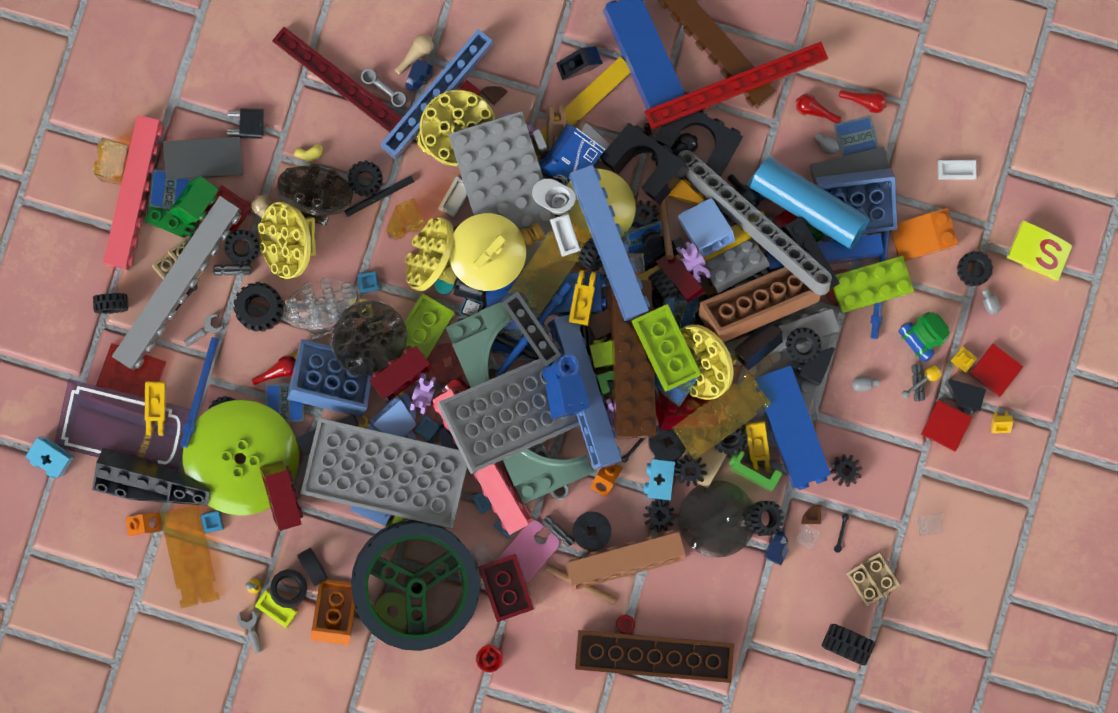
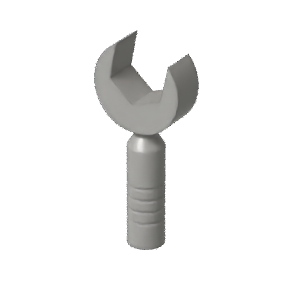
[183,314,224,347]
[237,610,262,654]

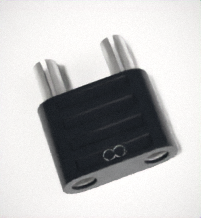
[227,108,264,139]

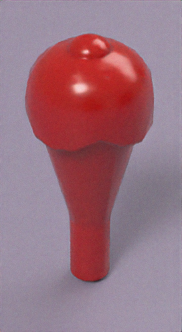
[839,90,887,114]
[796,94,841,124]
[252,355,296,385]

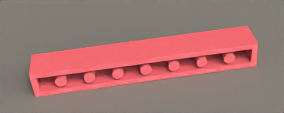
[103,115,164,270]
[432,386,533,535]

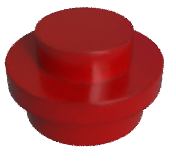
[616,615,635,634]

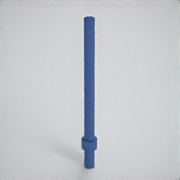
[870,230,890,339]
[495,282,572,376]
[180,337,219,448]

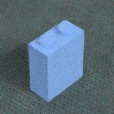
[678,198,735,258]

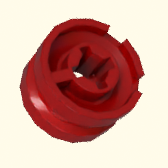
[476,645,503,673]

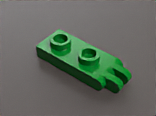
[144,204,197,238]

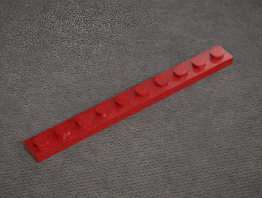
[644,42,829,130]

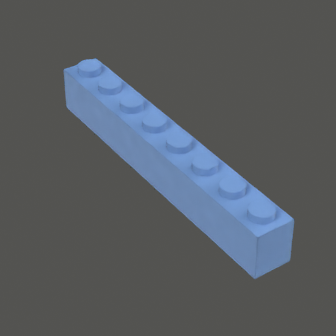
[380,29,493,160]
[569,165,650,321]
[548,315,621,470]

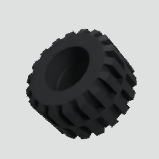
[233,282,284,332]
[821,624,875,666]

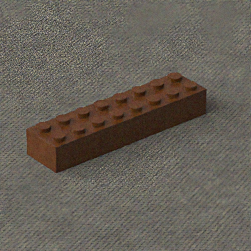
[610,280,656,439]
[575,630,734,683]

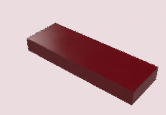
[656,253,704,302]

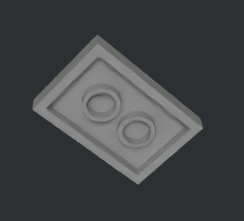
[704,238,770,293]

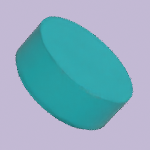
[435,279,454,295]

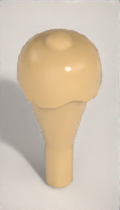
[395,34,434,74]
[251,195,272,218]

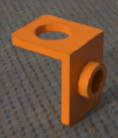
[590,464,623,497]
[126,512,162,536]

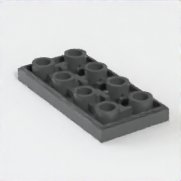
[163,137,243,180]
[810,147,889,184]

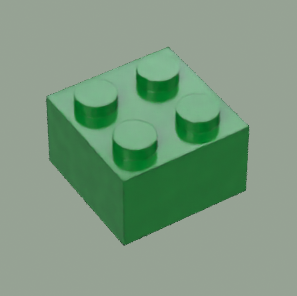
[169,176,219,225]

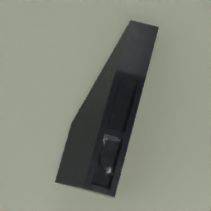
[92,448,211,506]

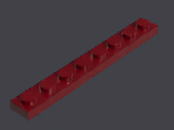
[272,27,402,133]

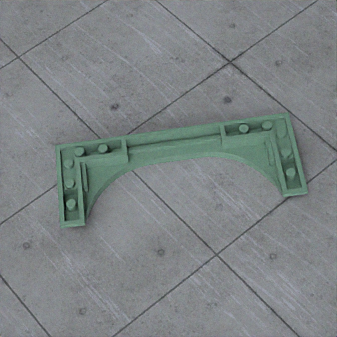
[445,302,594,504]

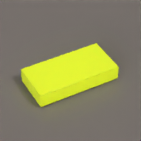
[255,590,298,628]

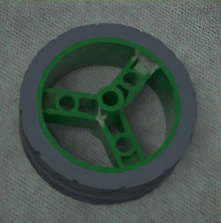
[351,520,480,651]

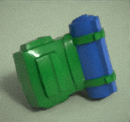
[898,312,950,362]

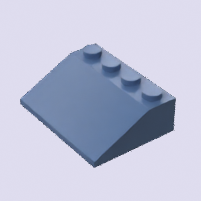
[815,168,897,238]
[287,339,376,418]

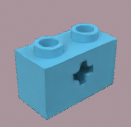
[25,436,75,478]
[644,459,675,501]

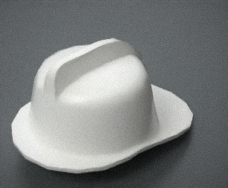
[532,179,576,215]

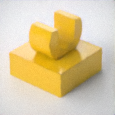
[950,346,978,374]
[991,411,1013,433]

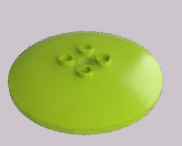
[183,400,299,515]

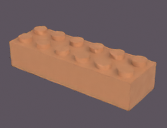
[699,267,820,342]
[566,531,686,591]

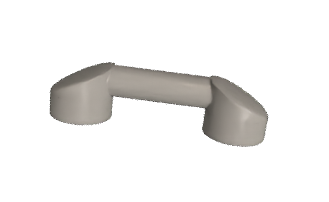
[361,69,407,107]

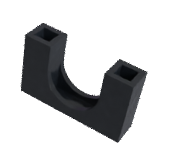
[655,110,743,177]
[600,123,689,204]
[778,216,840,290]
[695,287,783,371]

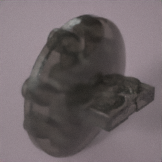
[276,164,353,226]
[331,300,407,376]
[678,480,754,558]

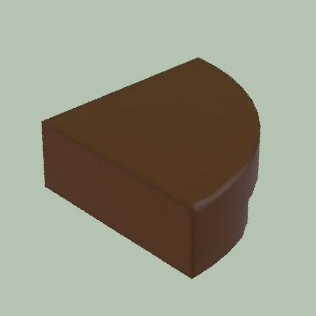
[481,86,508,105]
[801,505,821,524]

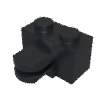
[634,229,678,272]

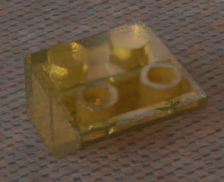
[93,138,129,185]
[386,198,425,240]

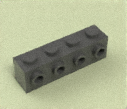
[500,290,562,366]

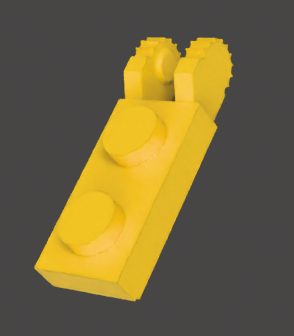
[569,270,597,326]
[145,381,166,436]
[745,420,771,473]

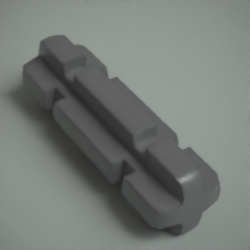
[213,264,251,276]
[911,364,925,402]
[542,515,575,547]

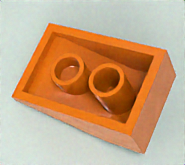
[890,208,958,261]
[311,579,355,646]

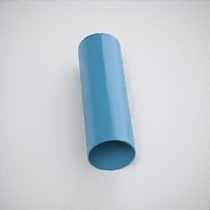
[750,157,870,249]

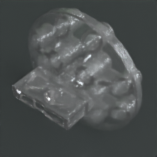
[283,277,360,339]

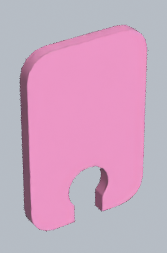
[499,520,559,583]

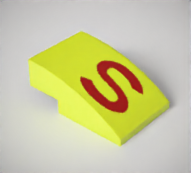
[1006,221,1072,281]

